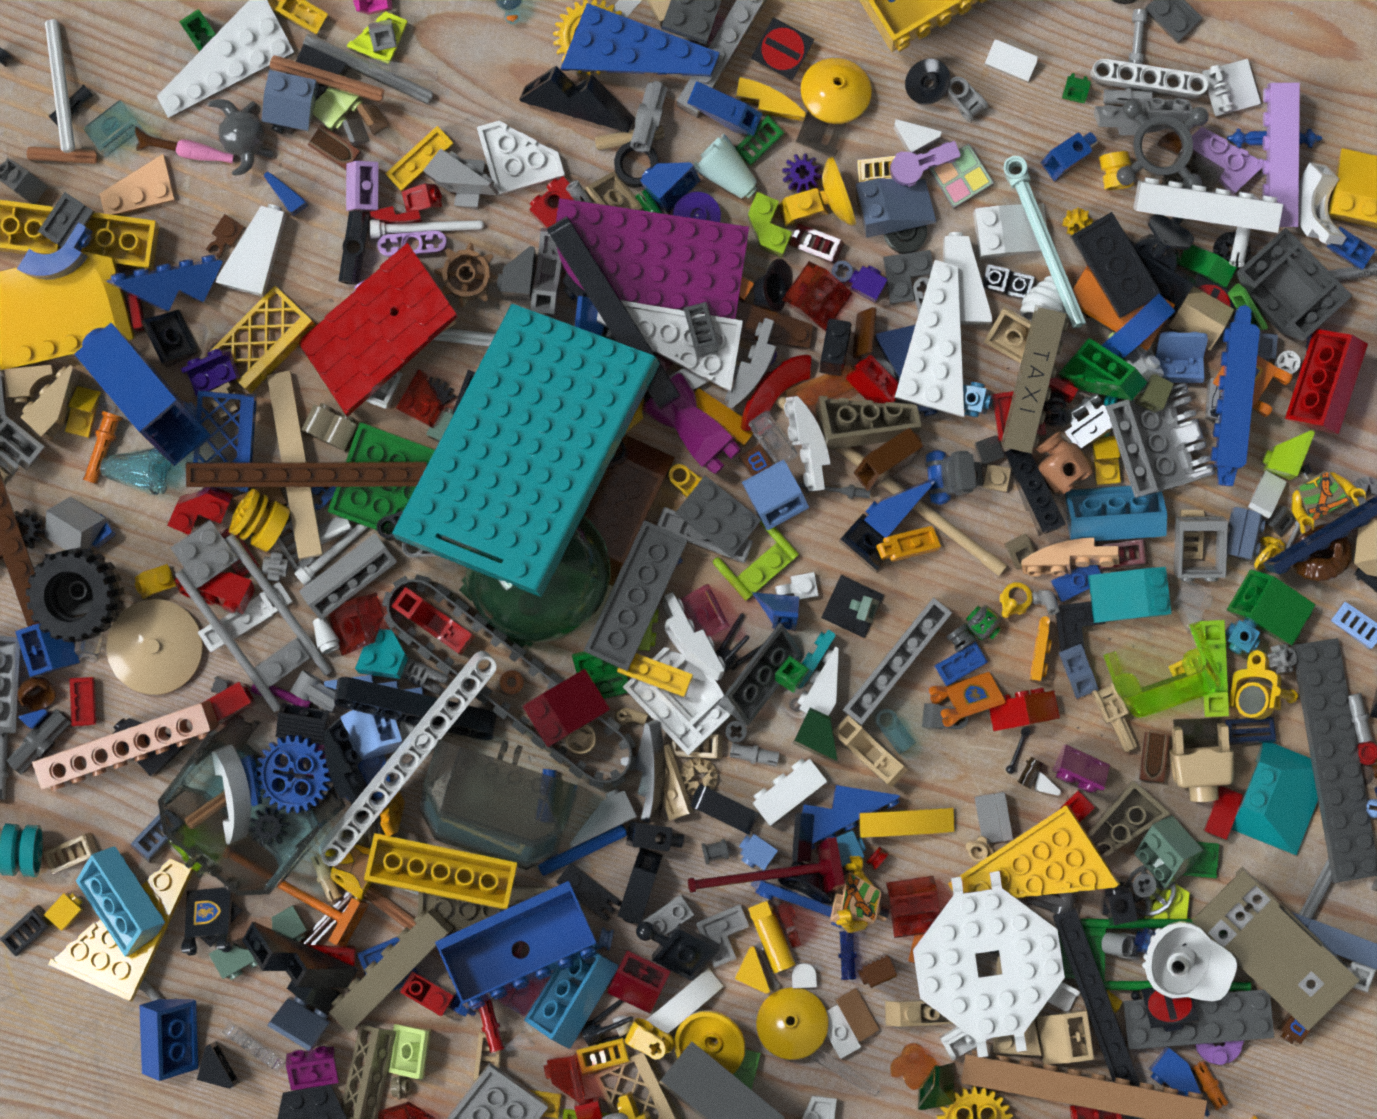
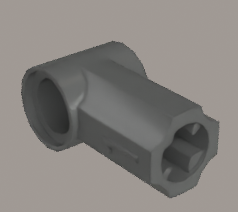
[1026,893,1078,914]

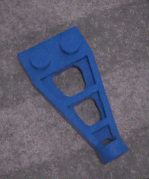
[751,880,842,928]

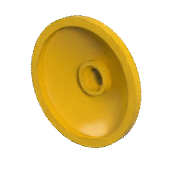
[800,58,872,124]
[820,157,856,226]
[756,987,829,1060]
[674,1011,745,1075]

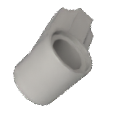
[290,670,336,713]

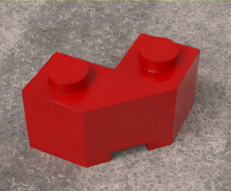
[167,487,233,535]

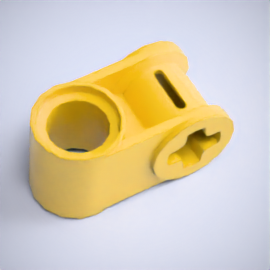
[668,464,702,498]
[625,1018,674,1059]

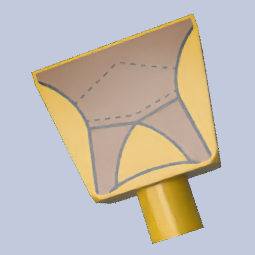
[778,188,828,228]
[325,844,372,900]

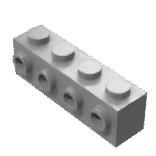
[299,533,397,620]

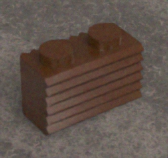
[857,953,898,988]

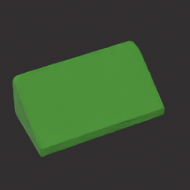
[1228,284,1268,330]

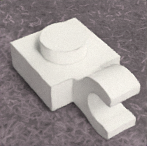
[775,572,819,600]

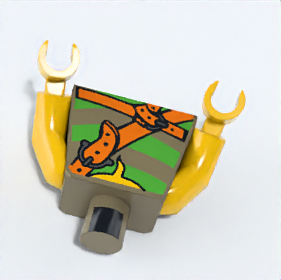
[1291,463,1367,533]

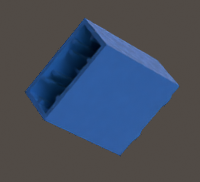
[74,323,211,466]

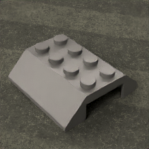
[1105,383,1216,498]

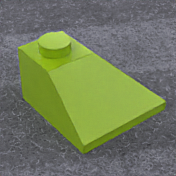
[1262,430,1315,481]

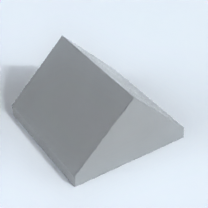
[45,497,107,550]

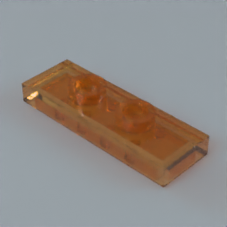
[785,364,855,408]

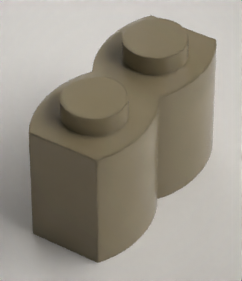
[301,403,358,452]

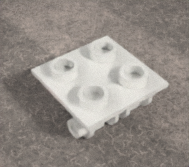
[1202,59,1261,117]

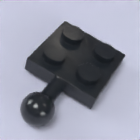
[636,921,719,981]

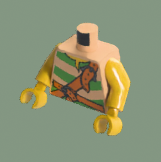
[830,856,889,933]

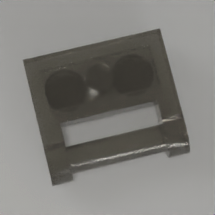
[796,111,847,158]

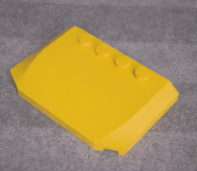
[0,250,135,370]

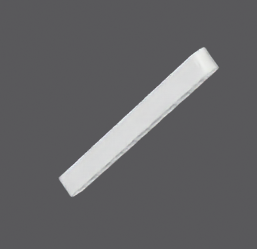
[319,651,496,866]

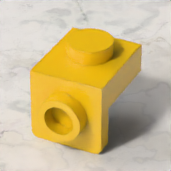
[135,564,176,599]

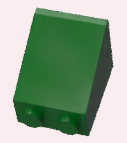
[1227,569,1316,646]

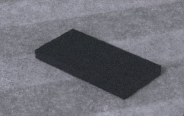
[1070,212,1161,319]

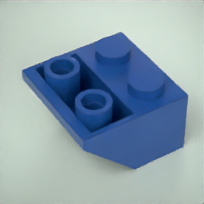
[15,623,80,677]

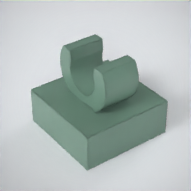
[849,596,880,623]

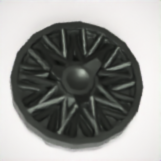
[883,225,927,253]

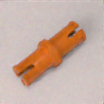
[1191,1060,1229,1110]

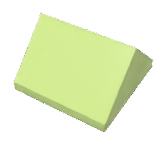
[388,1024,431,1079]

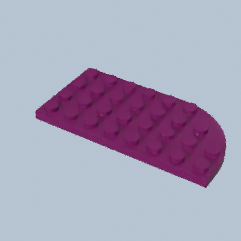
[556,198,749,319]

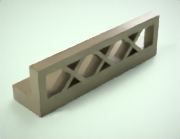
[342,1023,396,1119]

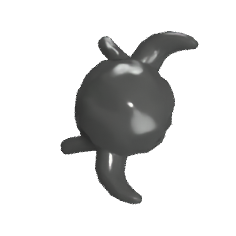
[207,99,274,176]

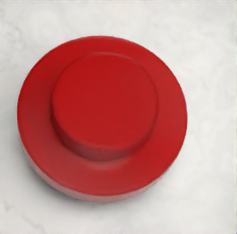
[1357,741,1377,765]

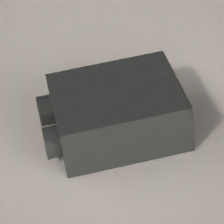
[659,1041,784,1119]

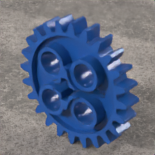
[255,735,332,813]

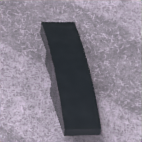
[634,720,665,823]

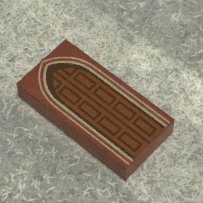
[307,125,361,170]
[1139,732,1169,782]

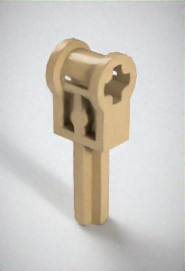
[1092,681,1137,752]

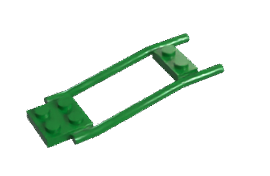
[1058,918,1251,991]

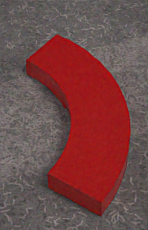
[741,354,811,431]

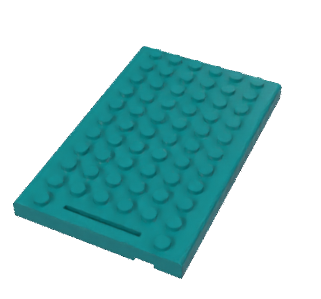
[392,304,660,597]

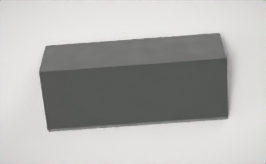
[718,623,803,726]

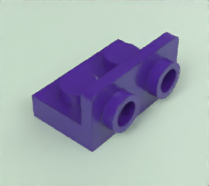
[181,349,240,396]

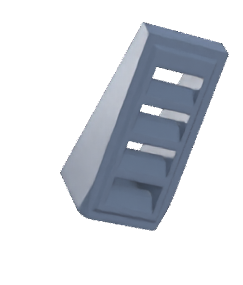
[131,809,182,862]

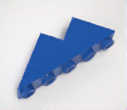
[106,255,223,311]
[802,785,900,850]

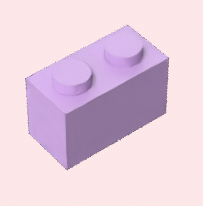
[346,161,378,212]

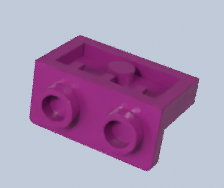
[286,1046,339,1090]

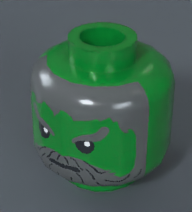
[966,605,1001,640]

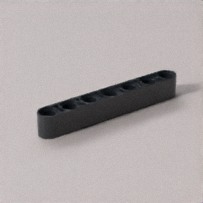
[334,677,497,741]

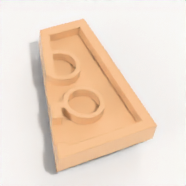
[99,154,175,215]

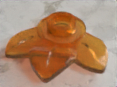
[890,1043,938,1090]

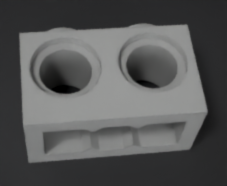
[641,894,694,943]

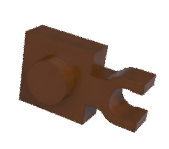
[206,214,245,259]

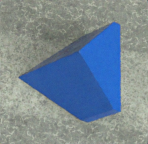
[752,592,799,631]

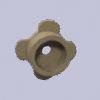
[391,1075,410,1100]

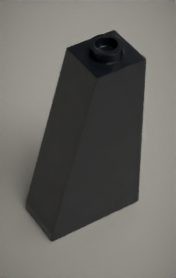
[269,44,349,135]

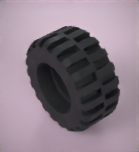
[26,548,124,642]

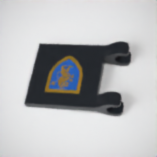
[181,887,233,956]

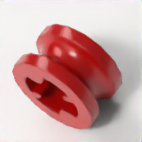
[866,846,889,870]

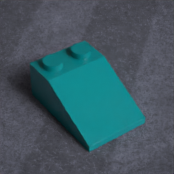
[1088,566,1171,623]

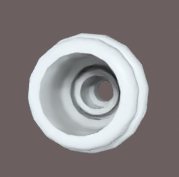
[1020,276,1067,321]

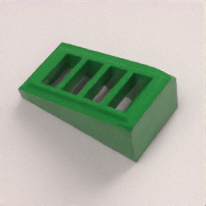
[736,115,786,166]

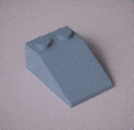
[855,178,936,238]
[267,996,332,1051]

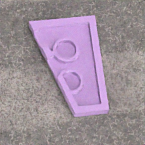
[1192,127,1263,195]

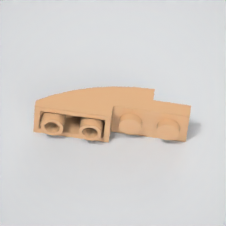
[1021,538,1120,577]

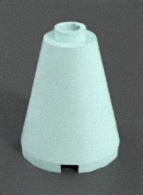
[693,133,757,198]

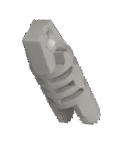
[401,657,449,695]

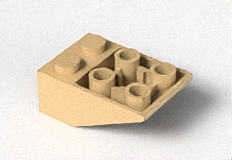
[21,365,81,442]

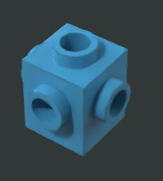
[963,382,993,418]
[1225,619,1261,655]

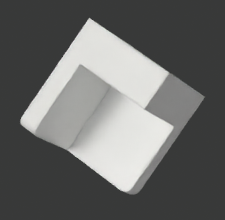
[1047,982,1080,1012]

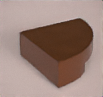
[1156,131,1182,155]

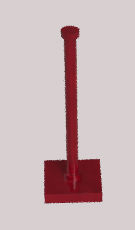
[688,837,845,895]

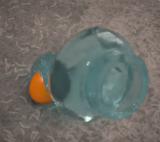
[495,0,523,24]

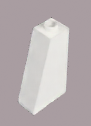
[216,204,287,297]
[943,232,992,325]

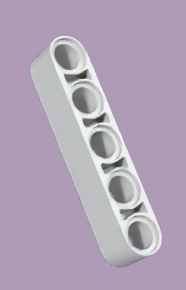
[1090,59,1208,99]

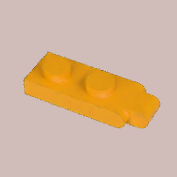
[876,525,941,562]
[1029,616,1051,682]
[379,791,405,836]

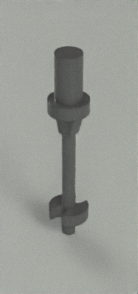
[799,483,871,499]

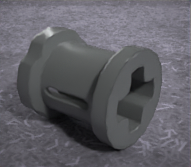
[725,721,747,742]
[701,839,729,865]

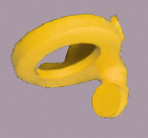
[1254,536,1285,571]
[999,582,1032,618]

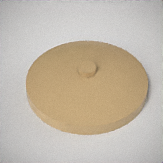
[107,599,204,695]

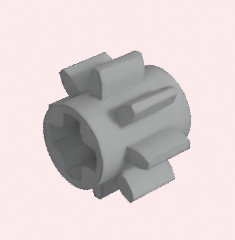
[262,552,289,582]
[1267,644,1297,674]

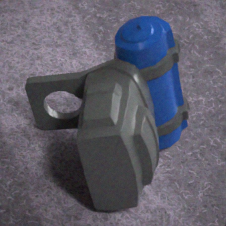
[925,450,983,505]

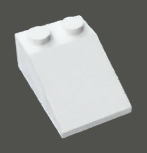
[973,203,1047,260]

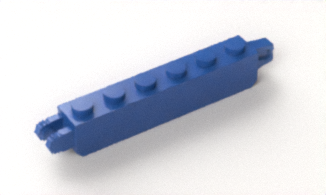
[1211,305,1260,486]

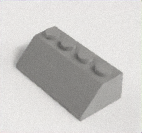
[0,636,20,734]

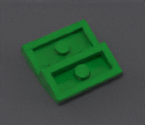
[572,651,628,699]

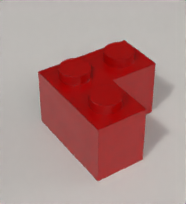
[989,687,1060,732]

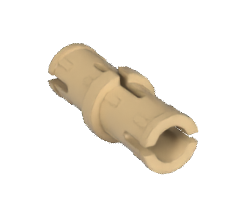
[310,854,342,903]

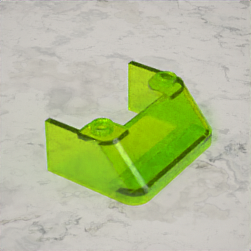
[1103,621,1221,718]

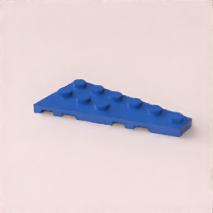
[560,3,720,77]

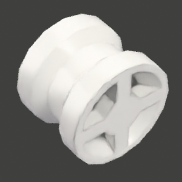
[1274,350,1301,375]

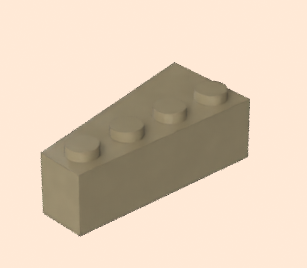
[815,396,922,450]
[1086,781,1170,859]

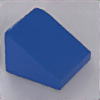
[18,709,51,729]

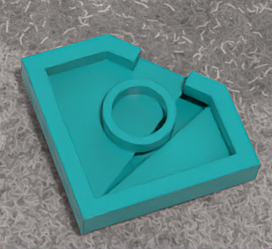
[355,627,408,679]

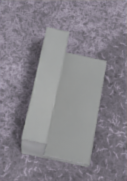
[974,792,1013,844]

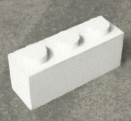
[752,758,827,826]

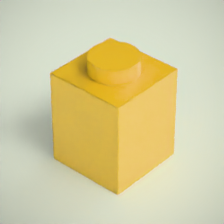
[44,892,85,931]

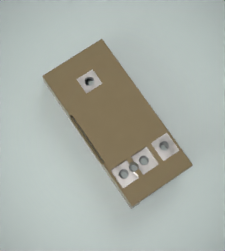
[1192,866,1360,1031]

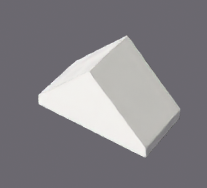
[893,119,942,154]

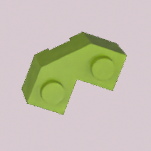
[748,192,792,258]

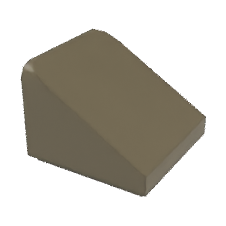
[1004,534,1035,570]

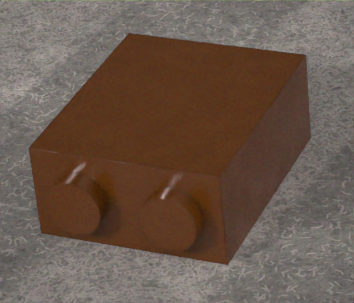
[854,427,924,492]

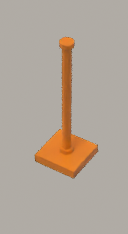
[221,846,369,946]

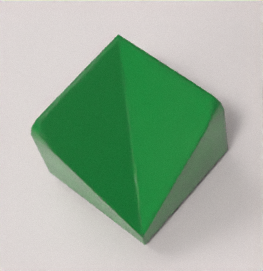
[775,656,809,693]

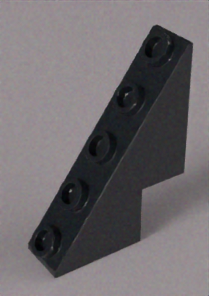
[519,66,635,133]
[1004,449,1066,536]
[242,922,358,988]

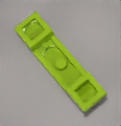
[1200,620,1229,717]

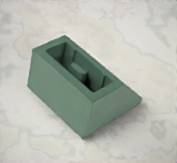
[1134,815,1203,889]

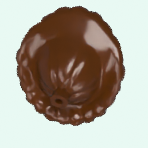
[1292,524,1352,582]

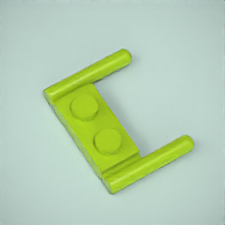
[713,521,799,601]

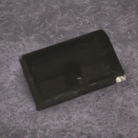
[1173,718,1222,748]

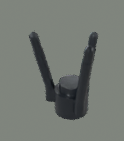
[715,613,764,673]
[581,999,633,1047]

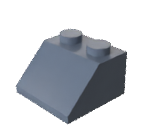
[262,70,319,132]

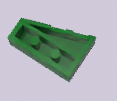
[1058,338,1148,401]

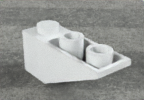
[797,647,839,716]

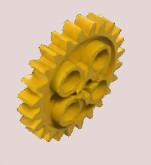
[936,1086,1013,1119]

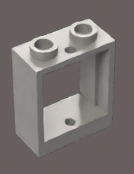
[1174,516,1228,582]

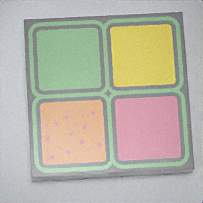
[928,143,994,209]

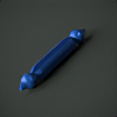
[1227,129,1322,148]

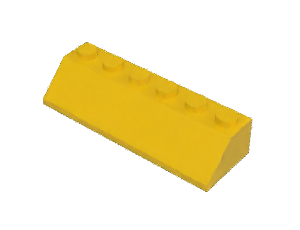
[364,833,517,910]

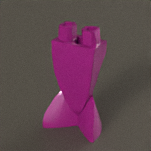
[642,373,741,474]

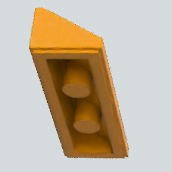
[695,388,756,447]

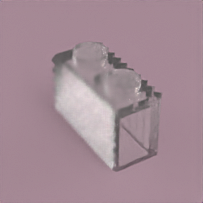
[749,411,798,464]

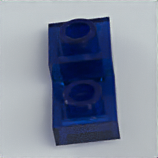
[1134,927,1156,954]

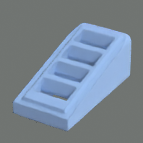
[1331,602,1377,649]

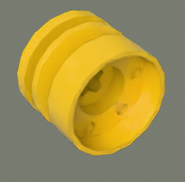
[229,489,290,552]

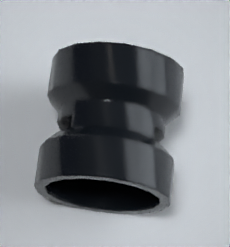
[1043,393,1067,426]

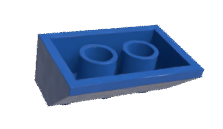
[139,999,198,1081]

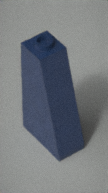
[875,324,938,417]

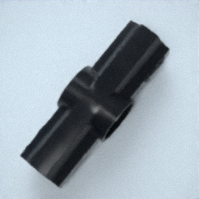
[338,211,370,285]

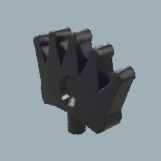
[424,377,455,406]

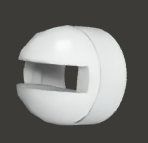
[612,1016,632,1037]

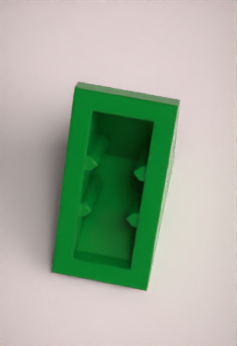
[179,8,216,52]

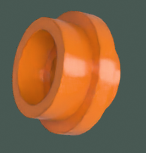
[500,670,524,694]

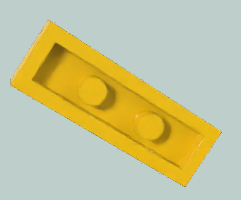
[385,126,454,191]
[617,653,694,698]

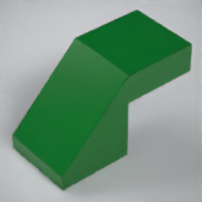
[1178,245,1237,288]

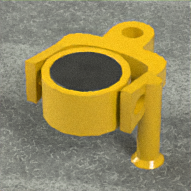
[1229,650,1298,720]

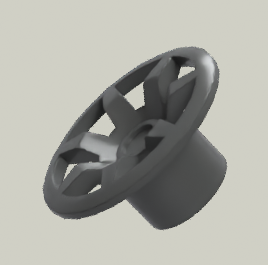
[1125,865,1176,916]

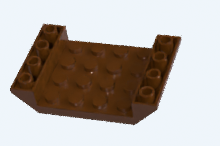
[560,434,675,586]

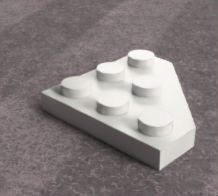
[477,121,565,196]

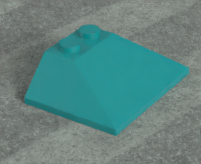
[1231,743,1318,855]

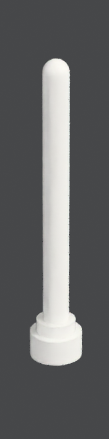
[370,220,485,239]
[294,524,369,586]

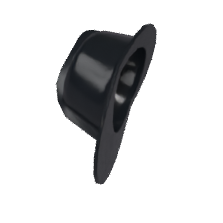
[753,259,793,312]
[778,861,832,904]

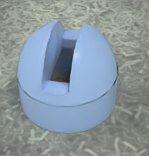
[1366,799,1377,818]

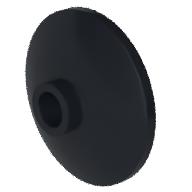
[905,59,951,105]

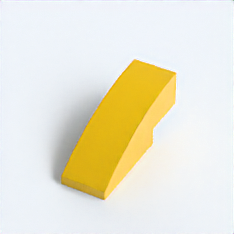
[736,77,806,122]

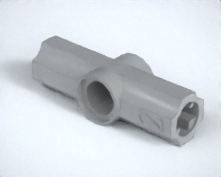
[630,81,667,153]

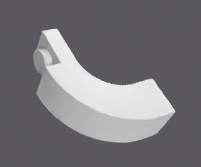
[1298,162,1346,245]

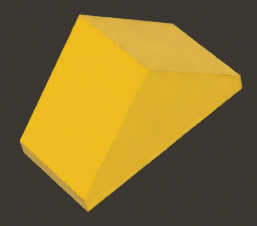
[735,945,770,994]

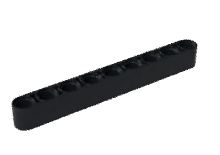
[547,216,681,410]

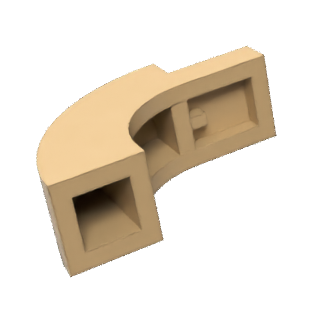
[833,716,908,788]

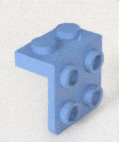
[1155,331,1208,383]

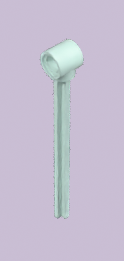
[1003,156,1086,328]

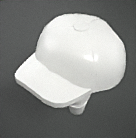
[1142,921,1237,1001]

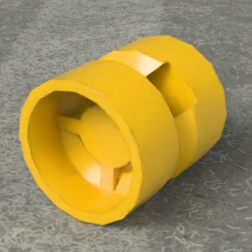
[1099,151,1135,191]

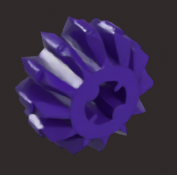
[782,153,822,194]

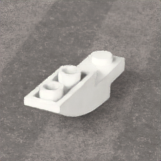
[784,396,830,491]
[662,592,725,681]

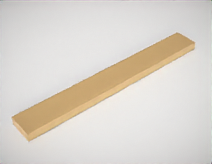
[267,371,323,560]

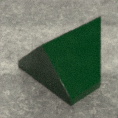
[792,707,838,761]
[918,1062,955,1110]

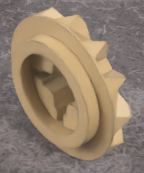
[680,758,717,795]

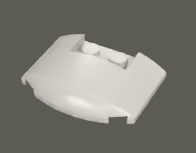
[623,647,730,756]

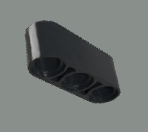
[689,784,760,835]

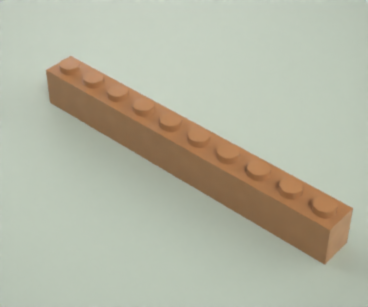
[961,1050,1207,1119]

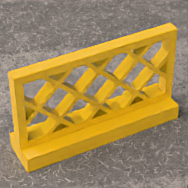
[209,286,316,394]

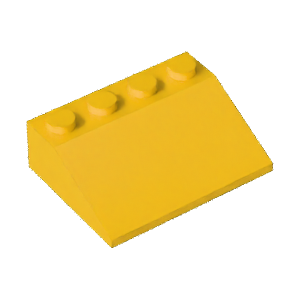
[1328,148,1377,229]

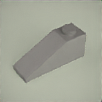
[569,788,637,848]

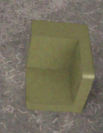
[1134,374,1174,413]

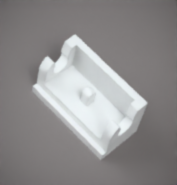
[939,1026,991,1061]

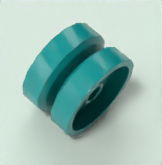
[0,823,43,877]

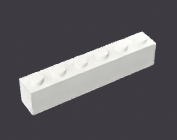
[1133,177,1283,233]

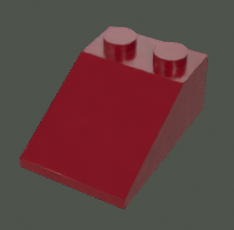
[522,669,610,748]

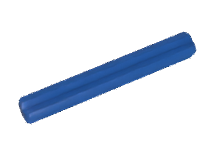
[538,825,627,876]

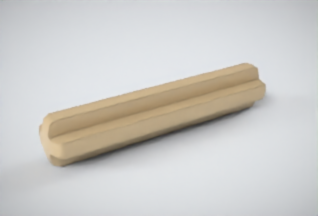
[595,125,665,150]

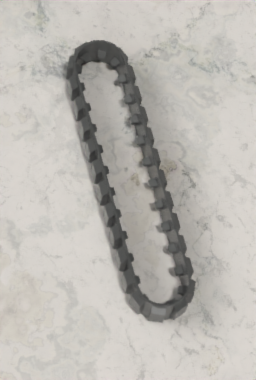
[382,574,637,789]

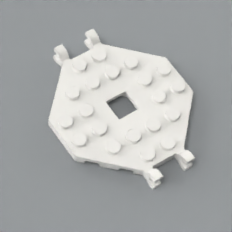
[913,871,1065,1058]

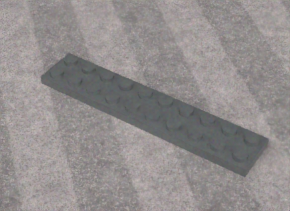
[1291,638,1377,883]

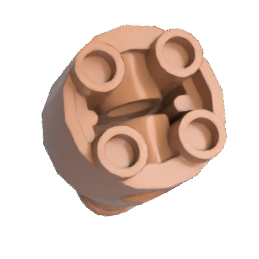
[1034,431,1093,495]

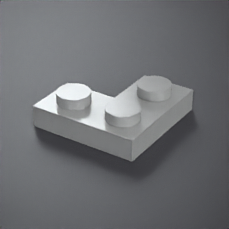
[696,904,749,968]

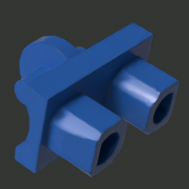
[1326,226,1376,270]

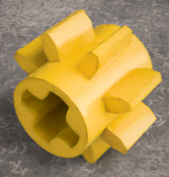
[1062,207,1093,235]

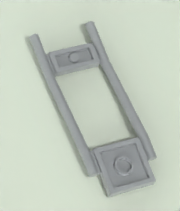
[170,520,332,712]

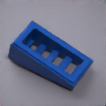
[264,171,308,216]
[240,754,262,807]

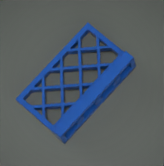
[193,390,257,492]

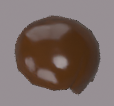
[17,677,56,712]

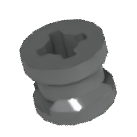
[946,623,976,652]

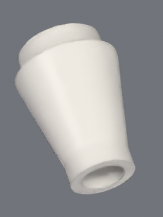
[312,617,340,654]

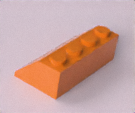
[1072,266,1175,351]

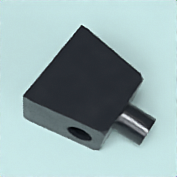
[626,821,684,852]

